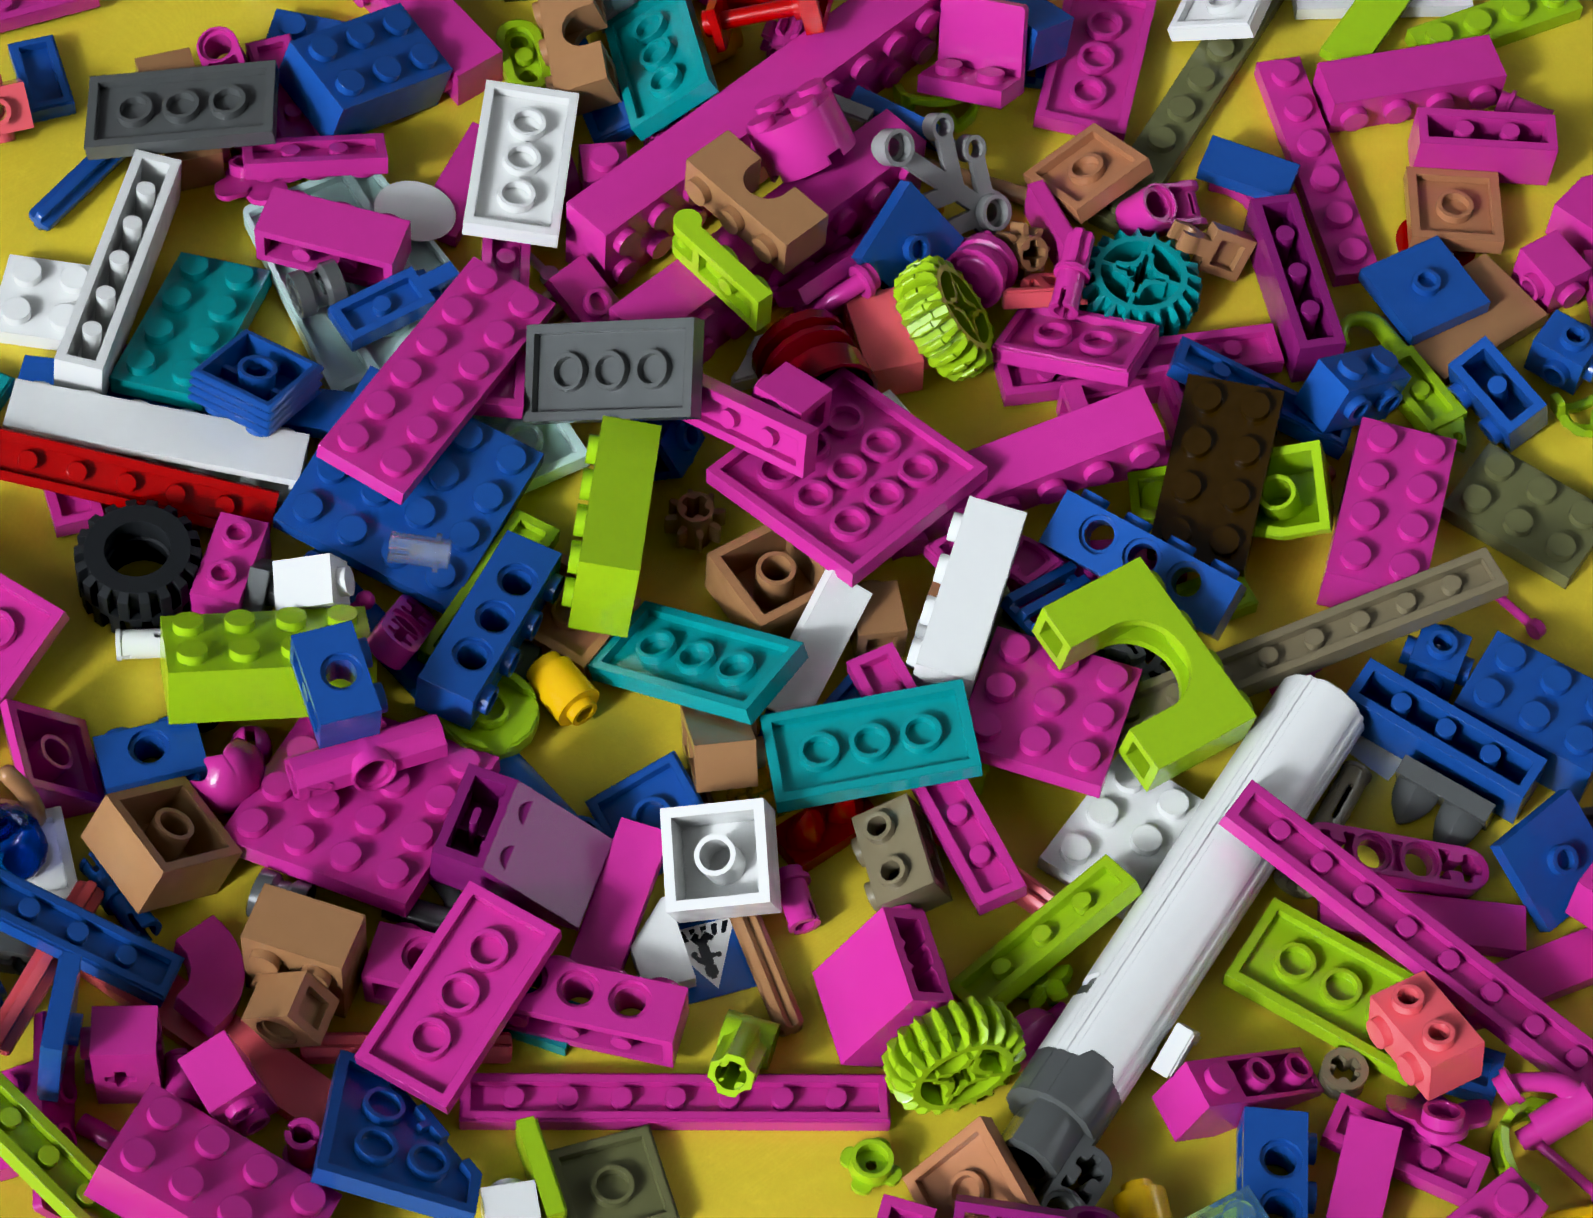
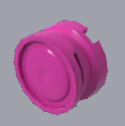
[947,234,1018,309]

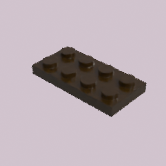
[1147,374,1285,577]

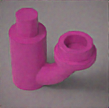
[793,263,881,316]
[1491,1067,1593,1150]

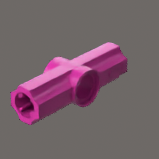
[284,714,448,801]

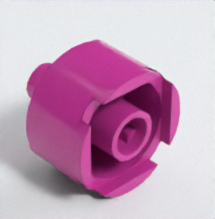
[746,77,856,183]

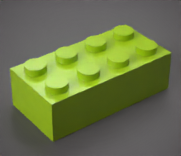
[561,416,662,638]
[160,604,377,725]

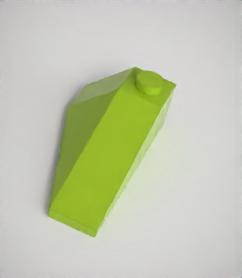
[1127,440,1334,541]

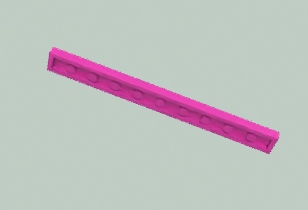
[1218,780,1593,1093]

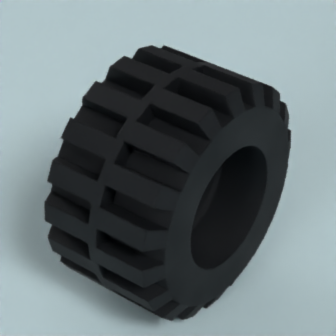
[74,499,203,633]

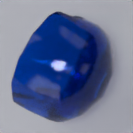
[0,802,48,880]

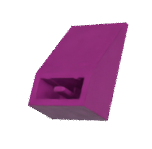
[429,763,613,931]

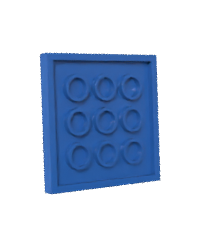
[273,366,544,614]

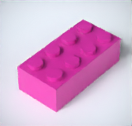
[1316,417,1457,608]
[83,1082,343,1218]

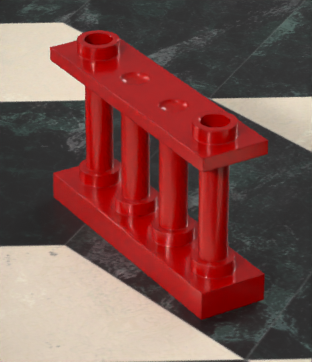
[701,0,833,53]

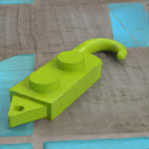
[1340,311,1468,453]

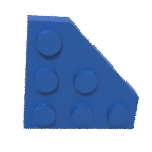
[310,1050,482,1218]

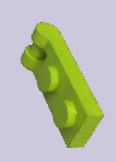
[672,208,773,332]

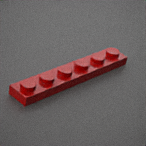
[0,426,280,532]

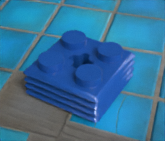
[188,329,324,437]

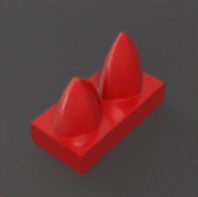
[776,797,874,872]

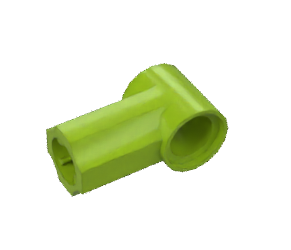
[707,1009,781,1098]

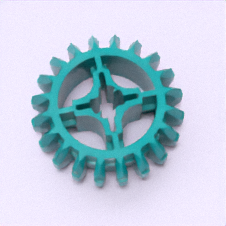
[1079,228,1202,337]

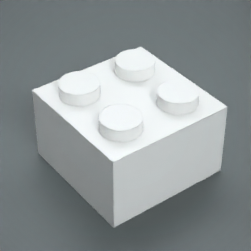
[660,798,782,923]

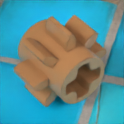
[995,221,1050,280]
[664,489,726,553]

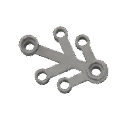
[871,112,1012,235]

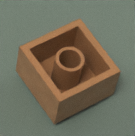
[705,525,825,639]
[81,776,243,914]
[240,883,368,1018]

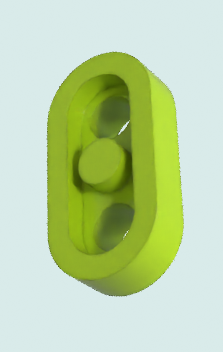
[496,19,551,88]

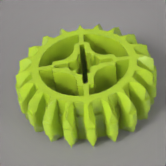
[893,255,997,382]
[881,996,1027,1115]

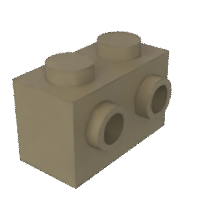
[851,793,953,912]

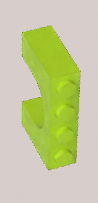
[1032,557,1257,792]

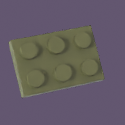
[1440,442,1593,589]

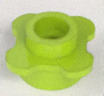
[840,1137,902,1196]

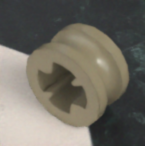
[1318,1047,1369,1101]

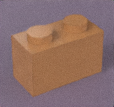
[680,705,766,793]

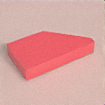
[1002,272,1088,310]

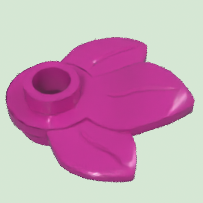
[214,153,302,206]
[1386,1092,1492,1147]

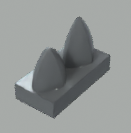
[1391,755,1496,847]

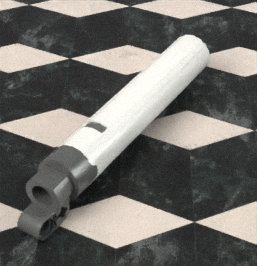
[1001,674,1364,1210]

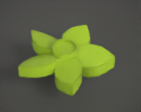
[1016,964,1073,1008]

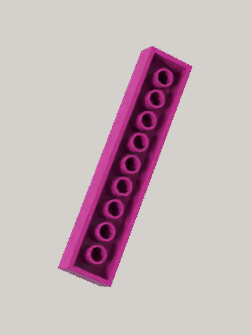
[565,0,941,289]

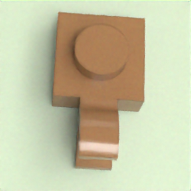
[1166,219,1257,282]

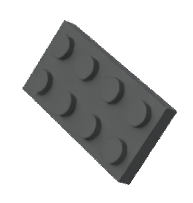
[84,60,279,160]
[523,317,705,424]

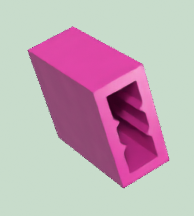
[812,907,954,1067]

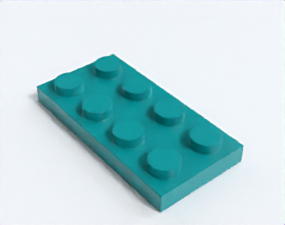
[604,0,719,141]
[109,252,272,411]
[587,601,809,725]
[760,679,983,813]

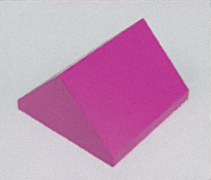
[0,698,105,819]

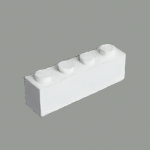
[905,496,1027,702]

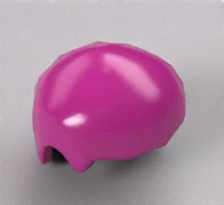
[189,737,265,815]

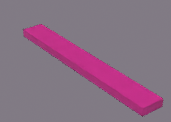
[459,1073,891,1131]

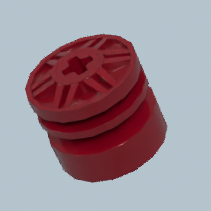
[752,309,878,390]

